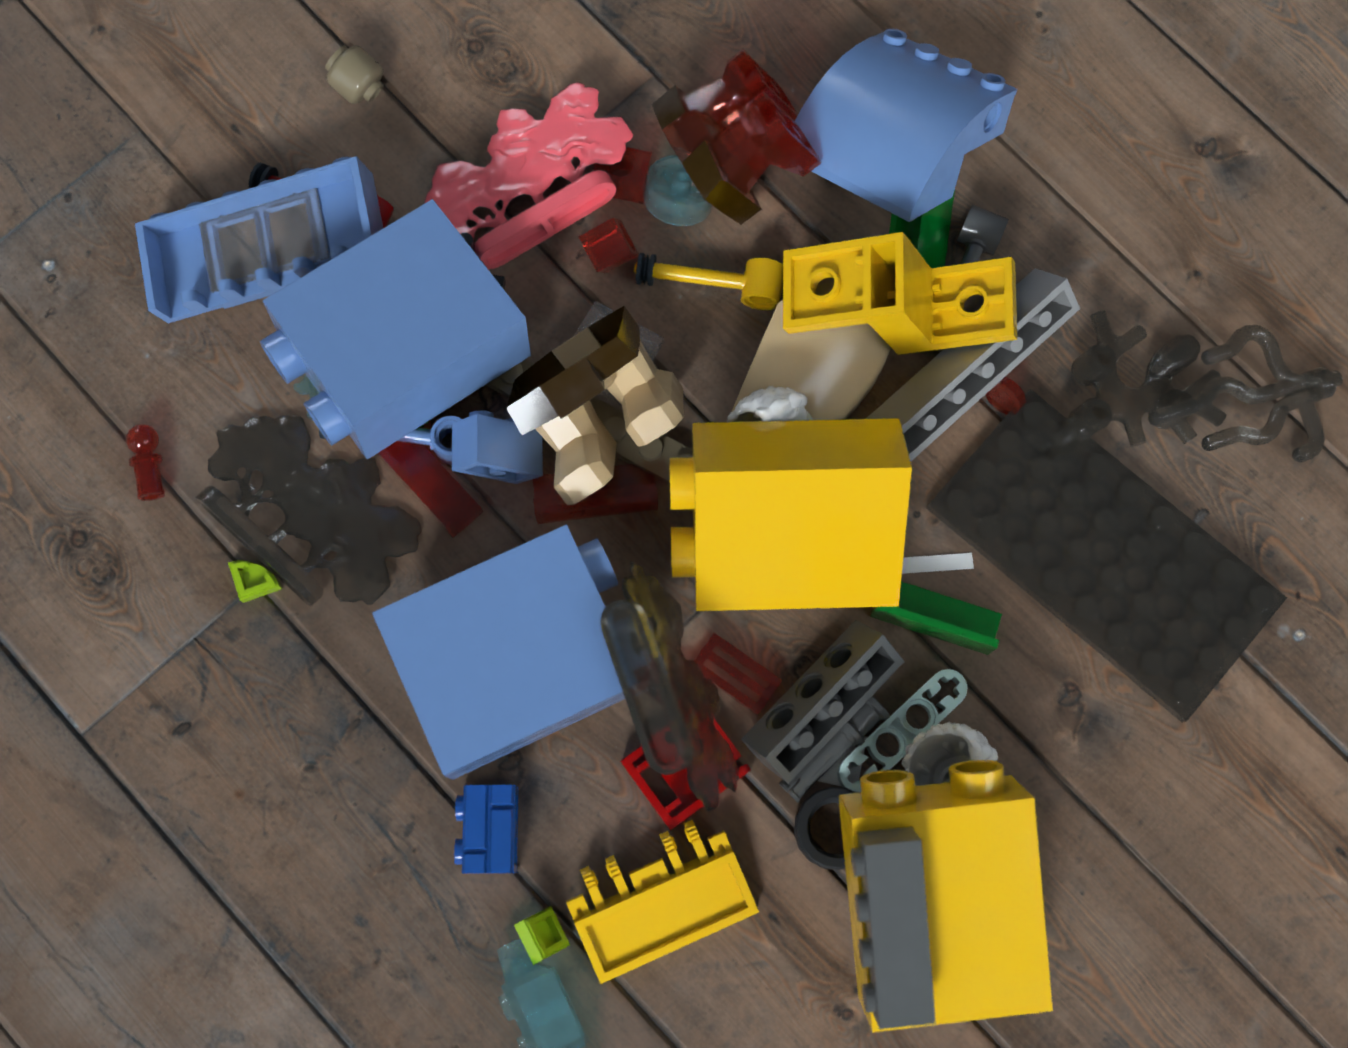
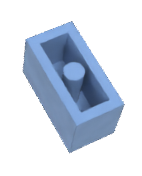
[452,411,543,484]

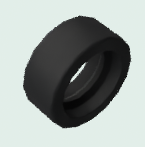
[794,787,856,870]

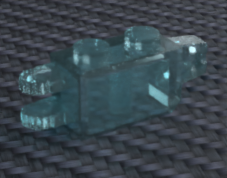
[497,939,588,1048]

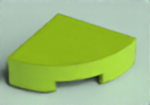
[228,560,282,603]

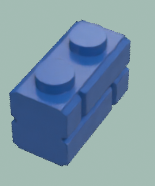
[454,785,519,874]

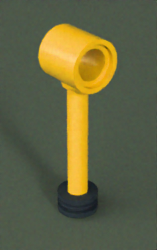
[634,253,783,310]

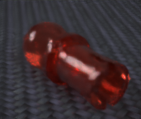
[126,424,165,501]

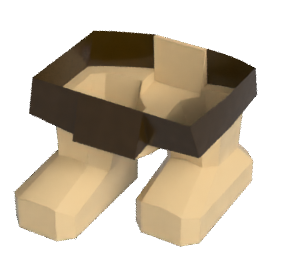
[506,306,684,505]

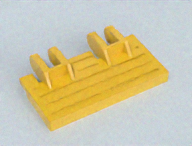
[566,820,759,984]

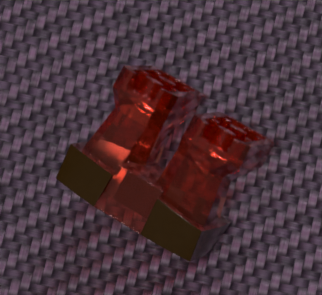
[652,49,822,225]

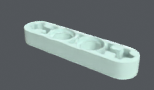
[837,669,968,793]

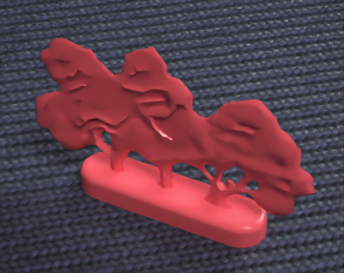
[424,83,634,269]

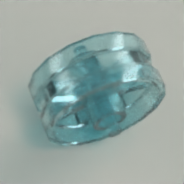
[644,155,712,226]

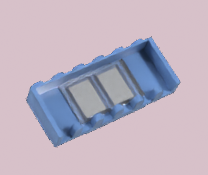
[135,156,383,323]

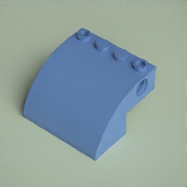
[781,29,1017,222]

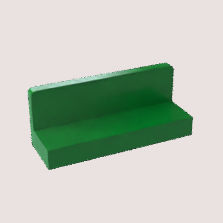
[889,190,955,268]
[870,581,1002,655]

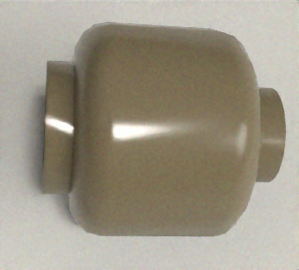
[325,45,384,104]

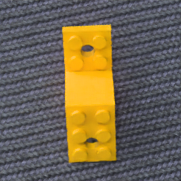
[783,232,1018,355]

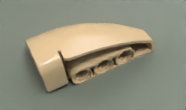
[732,278,891,420]

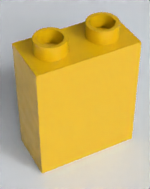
[669,418,912,611]
[838,760,1053,1032]

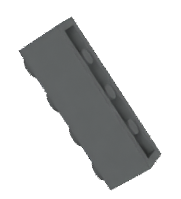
[851,827,936,1029]

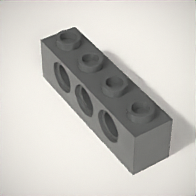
[741,620,905,784]

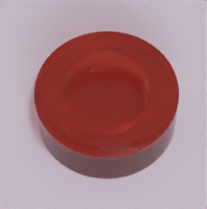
[985,377,1026,416]

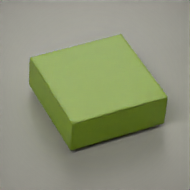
[514,906,570,965]

